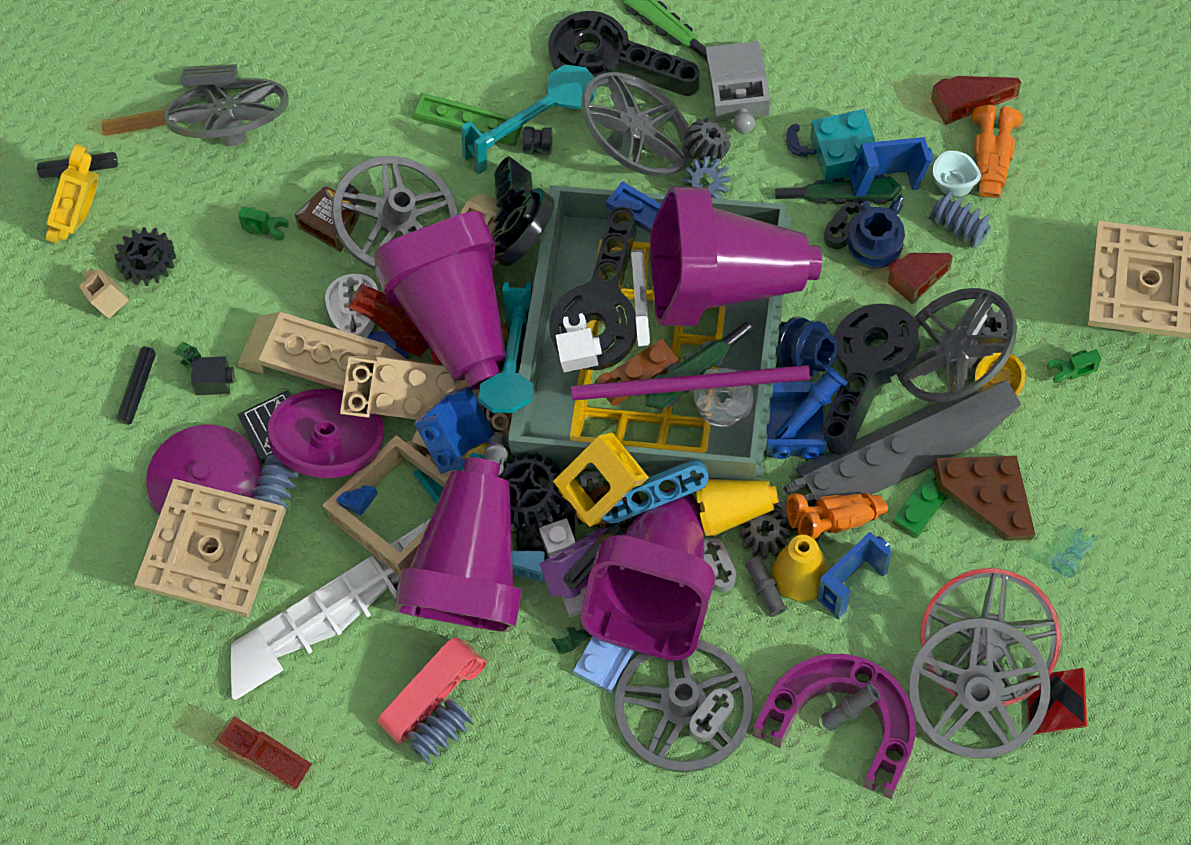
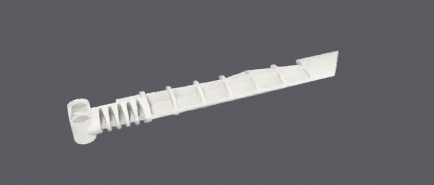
[231,495,524,700]

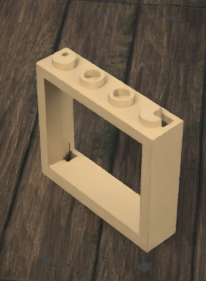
[322,435,451,576]

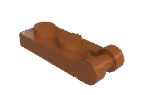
[595,339,679,406]

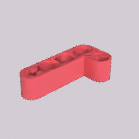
[377,637,487,744]

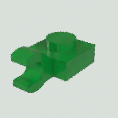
[238,207,289,241]
[1047,349,1101,383]

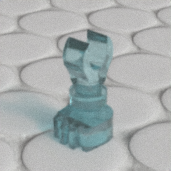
[1051,528,1095,578]

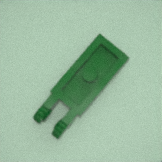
[892,468,947,539]

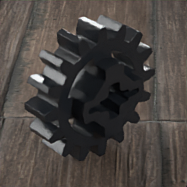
[114,227,176,286]

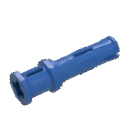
[774,366,848,439]

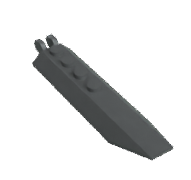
[783,380,1021,505]

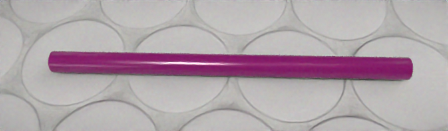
[571,365,810,401]

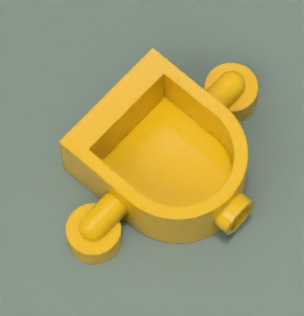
[46,144,99,244]

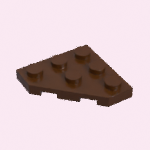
[933,456,1036,541]

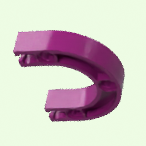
[753,654,915,799]

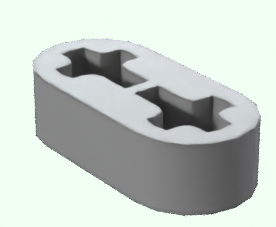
[704,537,736,592]
[689,689,734,742]

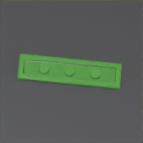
[412,93,524,147]

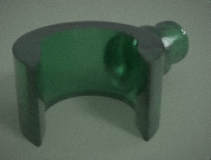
[173,342,201,369]
[551,627,592,654]

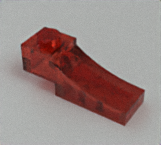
[348,284,429,357]
[213,716,312,790]

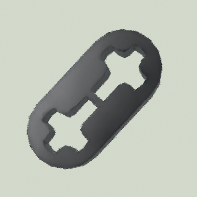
[824,202,865,249]

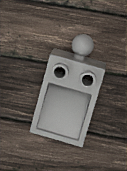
[705,41,770,134]

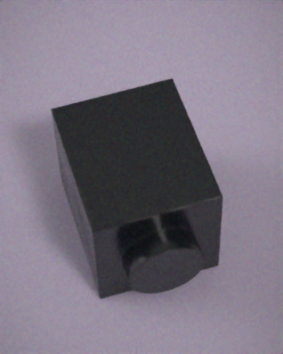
[191,356,235,395]

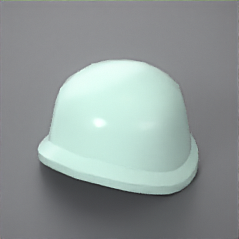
[932,151,981,197]

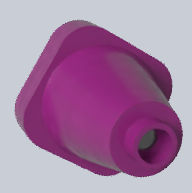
[649,186,822,327]
[374,211,507,390]
[393,457,522,632]
[580,488,715,660]

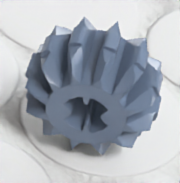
[684,156,731,199]

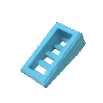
[512,551,545,582]

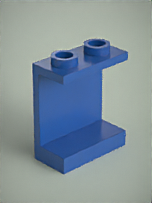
[848,137,933,197]
[766,382,826,459]
[414,386,495,474]
[817,532,892,619]

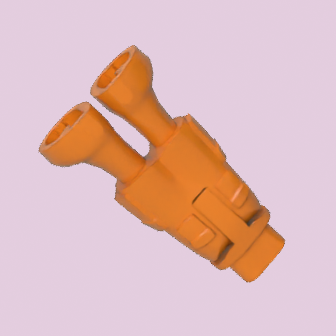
[971,105,1023,198]
[786,493,888,539]

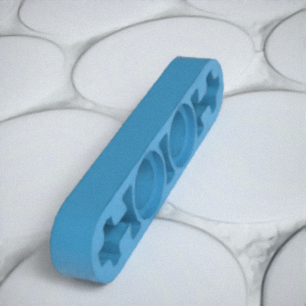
[602,460,709,523]

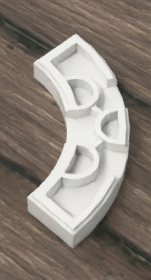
[631,249,650,346]

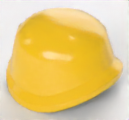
[975,353,1026,396]

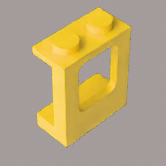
[553,432,649,527]

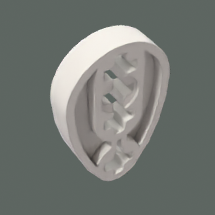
[325,274,380,338]

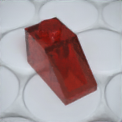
[888,253,953,304]

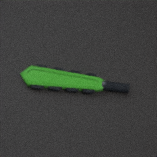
[623,0,707,61]

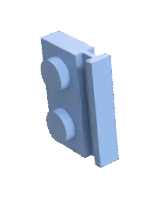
[573,637,635,694]

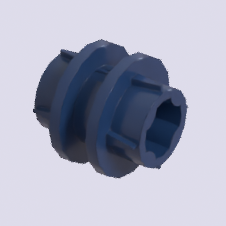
[848,207,905,269]
[775,316,838,376]

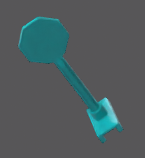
[461,65,596,175]
[478,282,533,413]

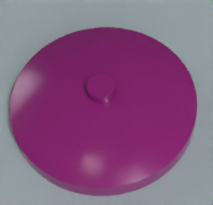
[268,389,384,478]
[146,425,262,516]

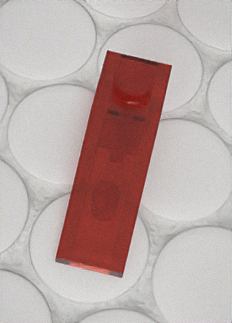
[931,76,1021,125]

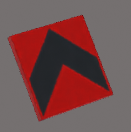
[1027,668,1087,735]

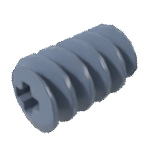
[929,191,991,248]
[252,455,299,509]
[408,699,474,766]

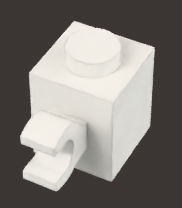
[556,313,602,372]

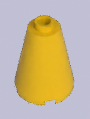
[696,479,779,536]
[771,535,829,602]

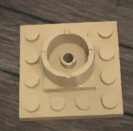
[1087,221,1191,339]
[134,479,286,617]

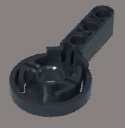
[548,11,700,96]
[491,156,554,266]
[549,207,637,370]
[822,303,920,455]

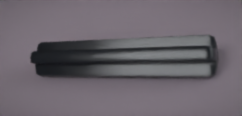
[37,152,118,178]
[116,346,156,425]
[563,524,624,589]

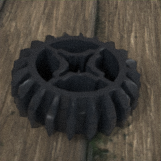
[498,453,566,531]

